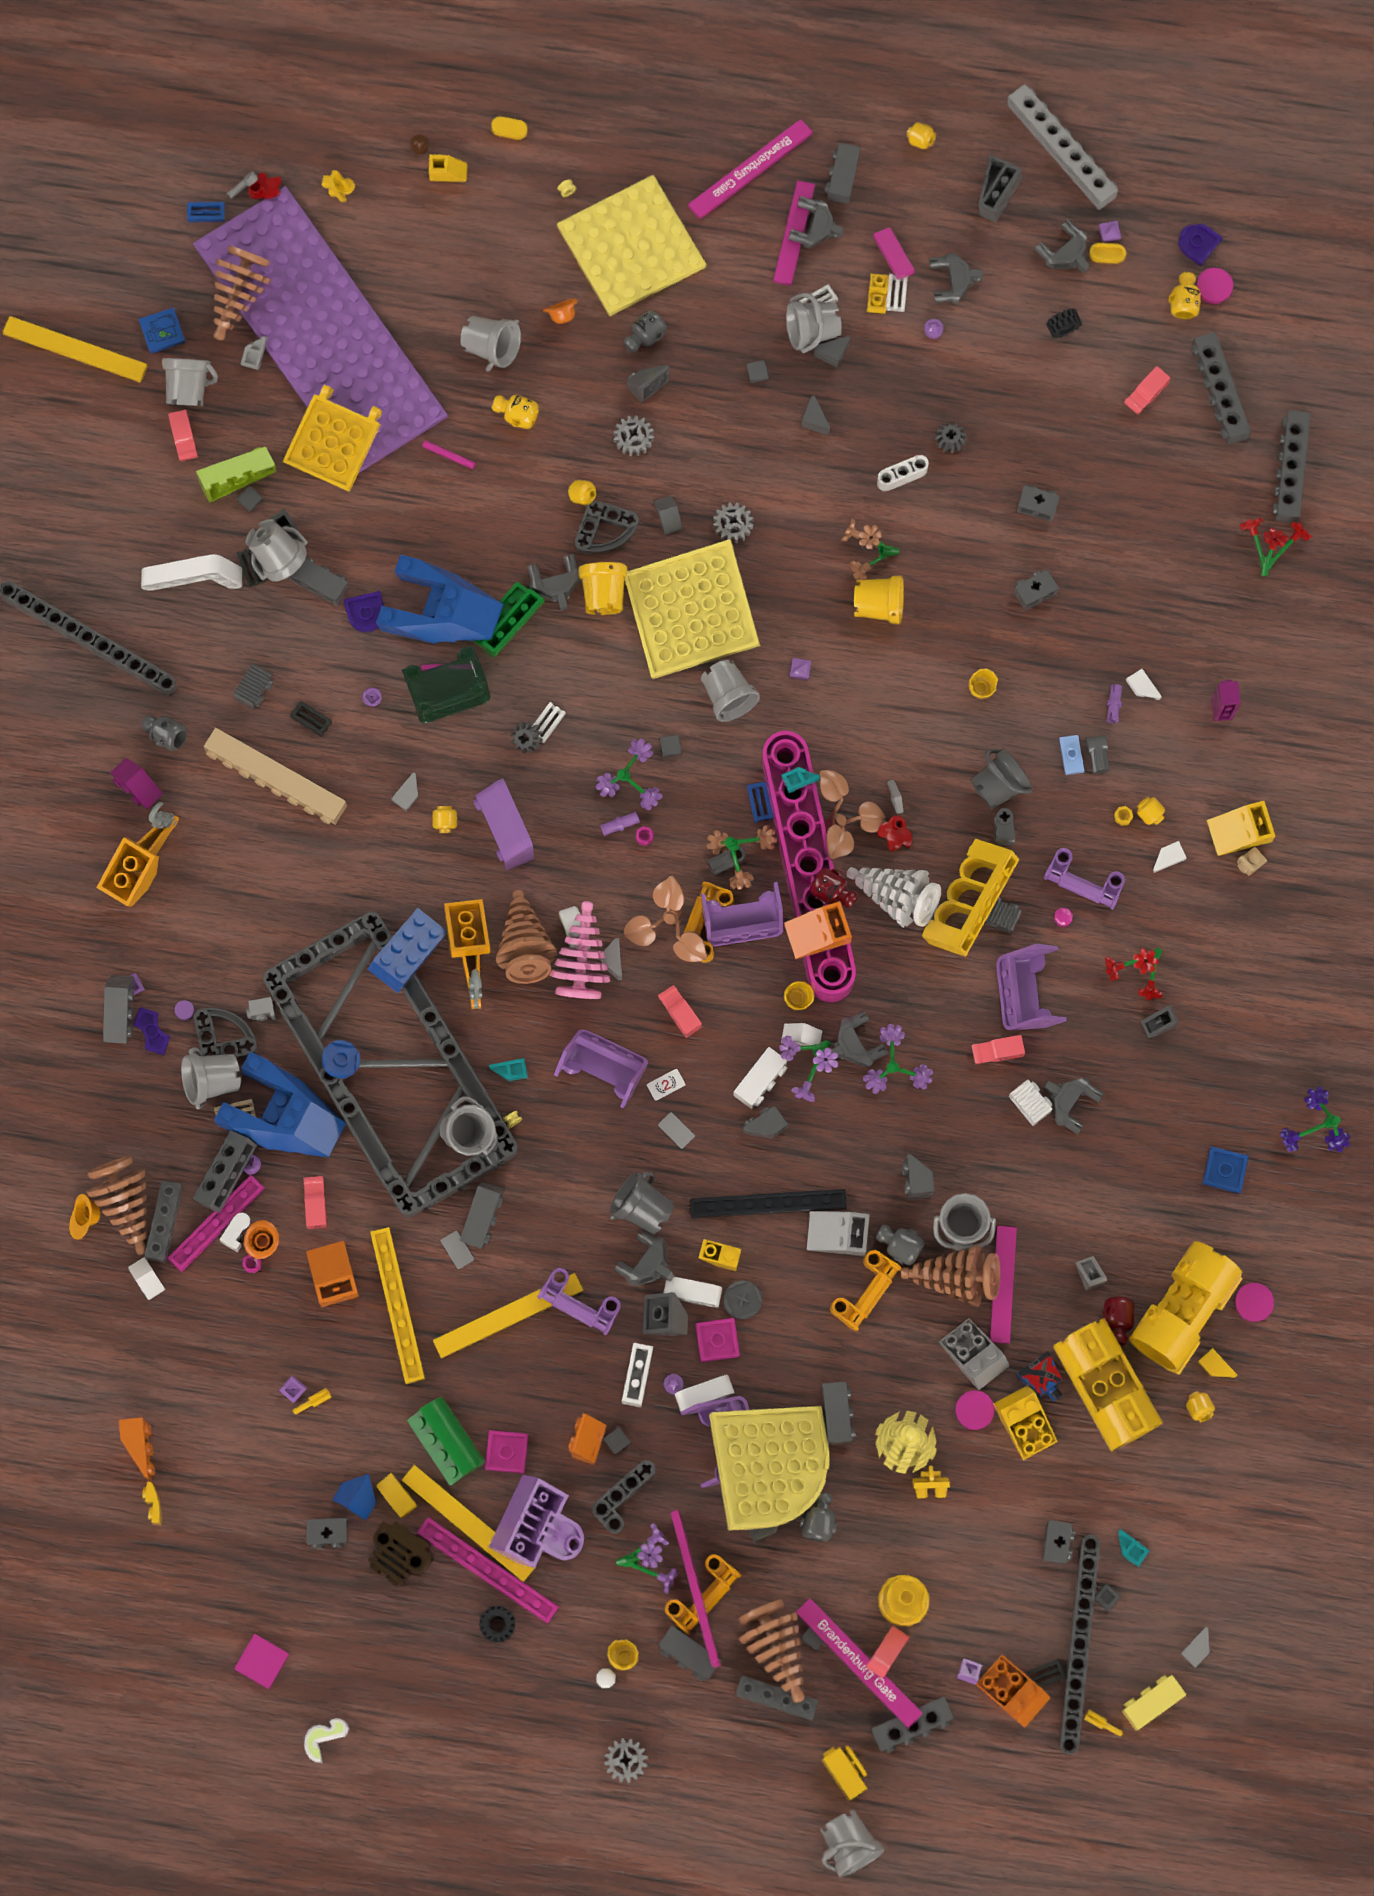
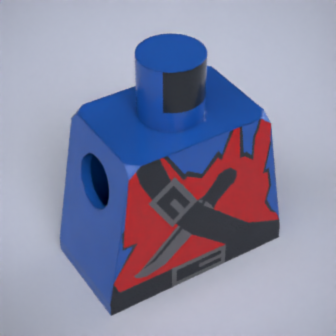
[1016,1351,1062,1402]

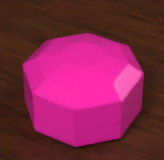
[636,826,654,846]
[1054,907,1073,927]
[242,1254,262,1273]

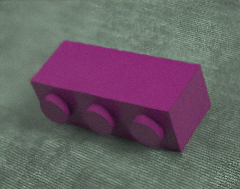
[1211,679,1241,721]

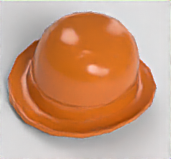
[543,298,578,324]
[244,1220,279,1259]

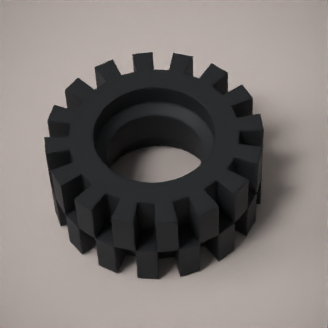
[1046,308,1082,339]
[479,1605,515,1643]

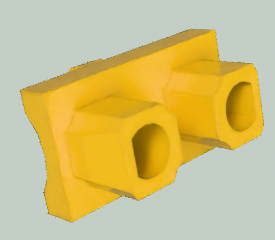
[322,170,355,202]
[912,1465,950,1498]

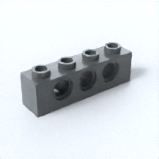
[193,1131,257,1213]
[145,1180,184,1263]
[735,1676,818,1721]
[870,1697,954,1754]

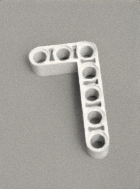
[141,555,242,590]

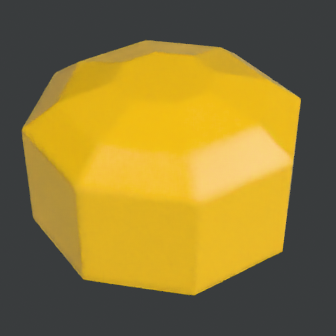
[1114,806,1133,826]

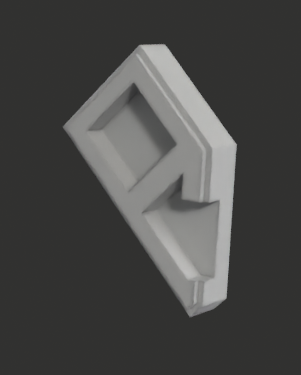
[240,336,268,370]
[391,772,418,812]
[887,780,904,814]
[1181,1627,1209,1668]

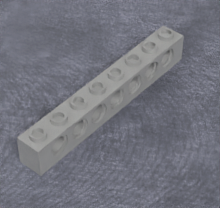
[1007,84,1118,210]

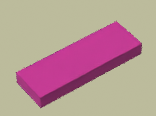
[873,227,915,280]

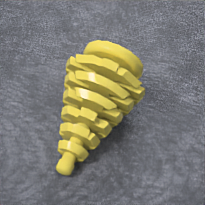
[875,1411,937,1474]

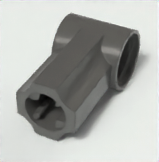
[1086,735,1110,774]
[707,846,745,876]

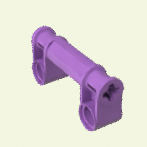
[1043,848,1125,910]
[537,1268,620,1336]

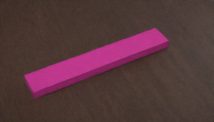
[773,181,815,286]
[168,1175,265,1272]
[990,1226,1017,1344]

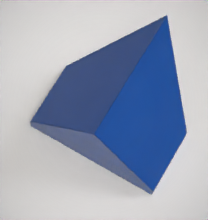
[332,1474,377,1520]

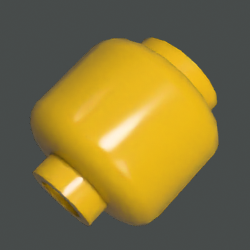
[907,123,936,149]
[568,480,596,505]
[1137,797,1165,825]
[432,806,457,833]
[1186,1391,1215,1422]

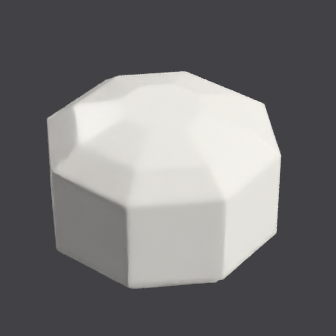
[596,1669,615,1688]

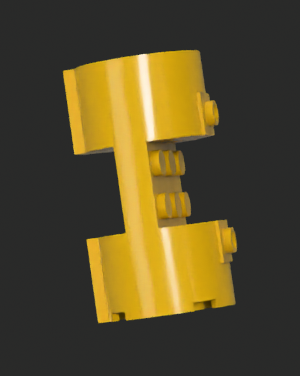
[1129,1241,1242,1375]
[1053,1318,1163,1451]

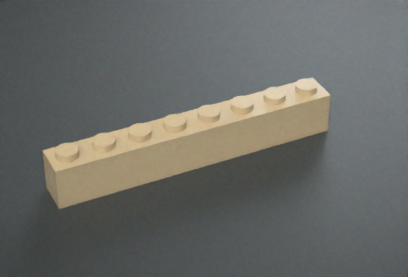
[204,727,347,825]

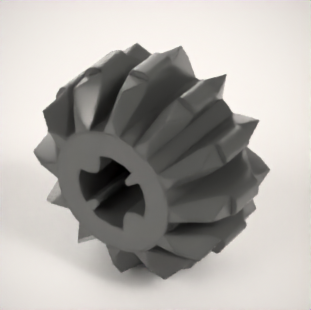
[935,421,967,454]
[510,721,543,753]

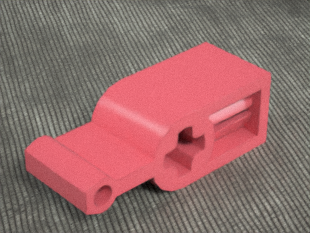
[1124,366,1171,414]
[168,410,198,462]
[658,985,702,1038]
[971,1035,1025,1065]
[304,1176,327,1229]

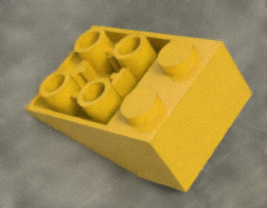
[1207,801,1275,856]
[993,1385,1058,1460]

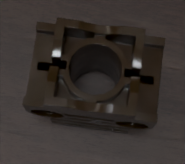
[368,1521,434,1586]

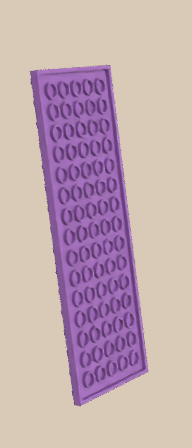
[193,186,448,473]

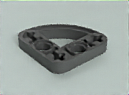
[575,500,639,555]
[194,1008,258,1059]

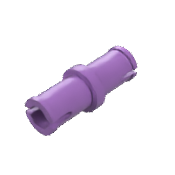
[1106,684,1123,724]
[600,811,640,836]

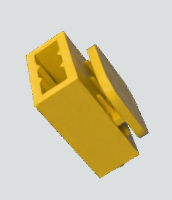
[821,1745,867,1801]

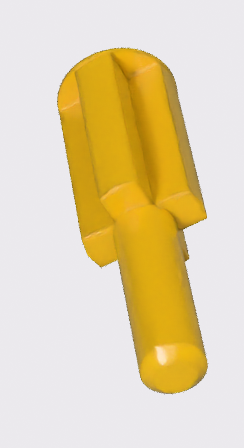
[293,1388,332,1415]
[1084,1709,1123,1736]

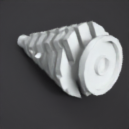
[846,867,941,928]

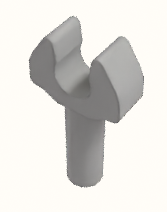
[227,171,258,199]

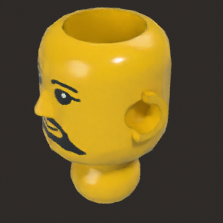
[1168,272,1201,319]
[492,395,539,429]

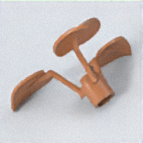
[819,770,886,860]
[624,875,707,962]

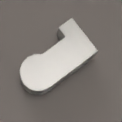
[220,1213,252,1253]

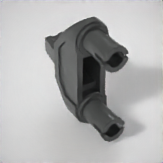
[788,195,844,249]
[1034,219,1090,274]
[929,253,983,304]
[527,554,581,611]
[831,1010,888,1067]
[1044,1078,1104,1135]
[614,1229,675,1286]

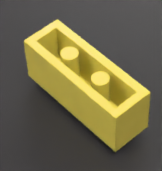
[1122,1674,1186,1731]

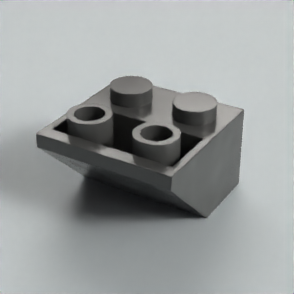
[902,1154,935,1200]

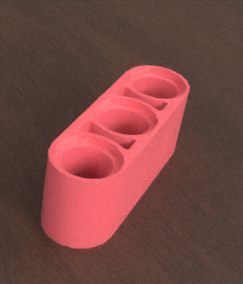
[866,1626,909,1679]

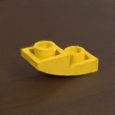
[867,274,889,314]
[376,1473,417,1519]
[142,1482,162,1525]

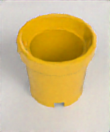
[578,562,627,615]
[854,575,904,624]
[878,1575,930,1627]

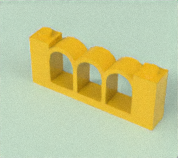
[922,839,1019,957]

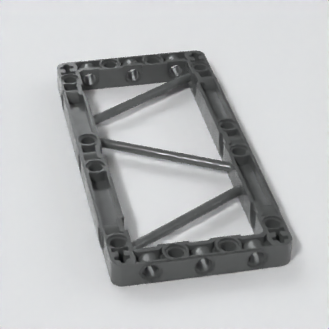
[263,912,518,1218]

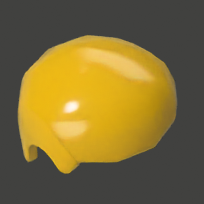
[969,668,998,699]
[784,981,814,1010]
[607,1639,638,1670]

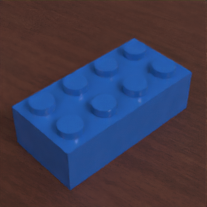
[368,908,448,993]

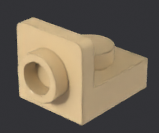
[1237,847,1267,876]

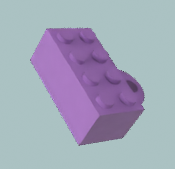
[489,1475,584,1568]

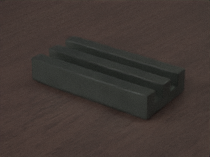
[236,549,267,588]
[290,701,332,737]
[1023,1658,1066,1688]

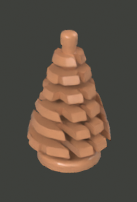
[213,245,271,341]
[496,890,557,984]
[86,1156,147,1255]
[901,1245,1001,1306]
[739,1599,805,1703]

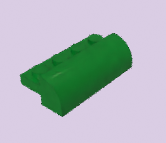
[473,582,545,658]
[407,1397,485,1486]

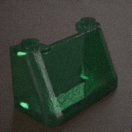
[401,646,490,723]

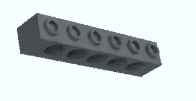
[1191,332,1251,445]
[1272,410,1311,524]

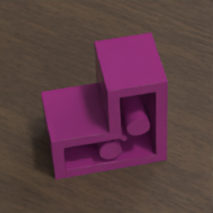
[110,757,163,809]

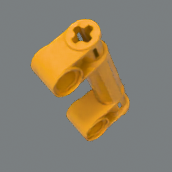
[684,881,734,963]
[830,1250,902,1332]
[664,1555,741,1636]

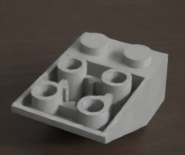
[806,1212,870,1256]
[939,1318,1009,1390]

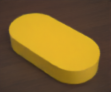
[491,116,527,140]
[1089,243,1126,264]

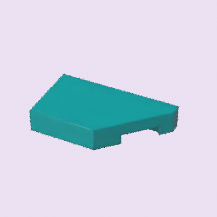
[781,767,820,793]
[489,1058,528,1082]
[1118,1529,1150,1567]

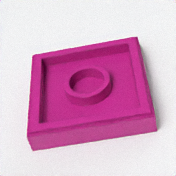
[695,1318,740,1363]
[485,1430,529,1474]
[234,1634,289,1689]

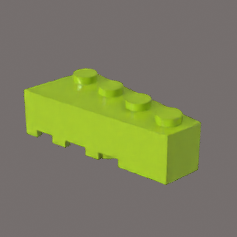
[196,446,277,503]

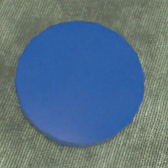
[321,1040,361,1078]

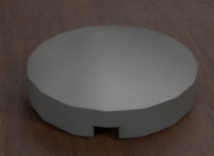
[723,1280,762,1320]

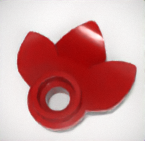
[248,172,282,199]
[877,815,912,852]

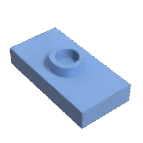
[1059,735,1084,775]

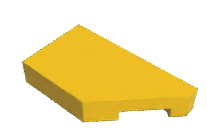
[1198,1348,1237,1378]

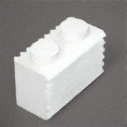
[1008,1080,1052,1126]

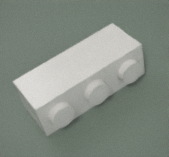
[733,1047,788,1109]
[622,1343,653,1407]

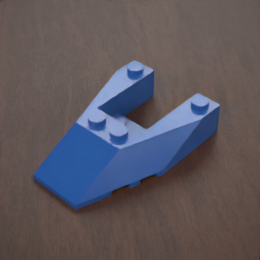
[376,555,503,644]
[215,1052,346,1158]

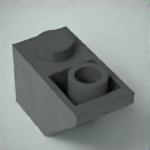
[743,1106,788,1139]

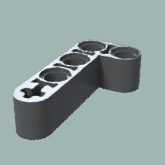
[593,1460,655,1535]

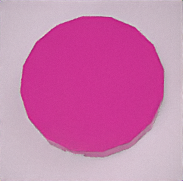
[1196,268,1233,304]
[1235,1283,1274,1322]
[955,1390,995,1430]

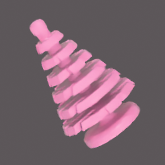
[550,901,610,999]

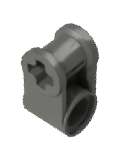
[994,808,1015,846]

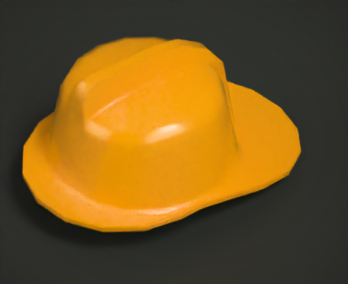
[69,1194,101,1240]

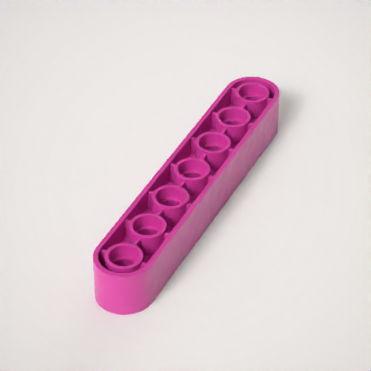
[762,731,856,1003]

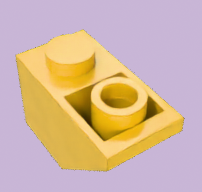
[429,155,467,182]
[699,1239,741,1271]

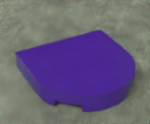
[1178,224,1223,266]
[343,591,384,632]

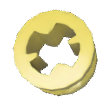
[558,179,576,197]
[503,1111,522,1129]

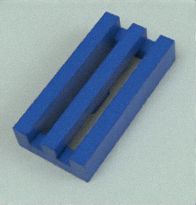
[187,202,225,222]
[747,782,773,823]

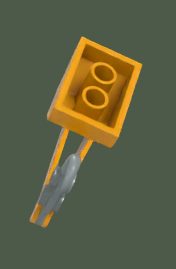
[96,802,179,907]
[444,899,490,1010]

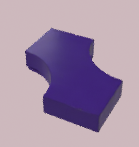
[133,1007,170,1056]

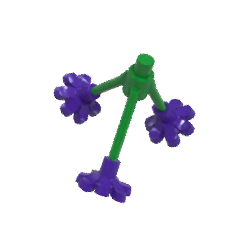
[1280,1087,1350,1152]

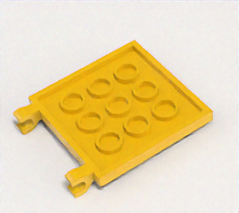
[283,384,383,492]

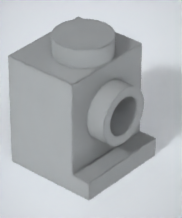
[246,997,276,1022]

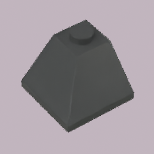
[627,365,670,403]
[643,1292,688,1336]

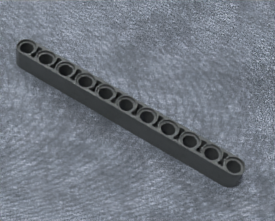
[0,581,177,696]
[1059,1535,1100,1755]

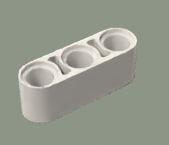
[877,455,929,491]
[663,1277,722,1307]
[675,1375,735,1411]

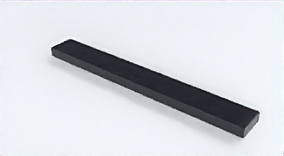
[690,1189,847,1219]

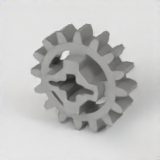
[614,416,654,456]
[713,502,753,543]
[604,1738,648,1783]

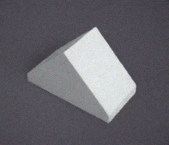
[781,1023,822,1046]
[128,1257,165,1300]

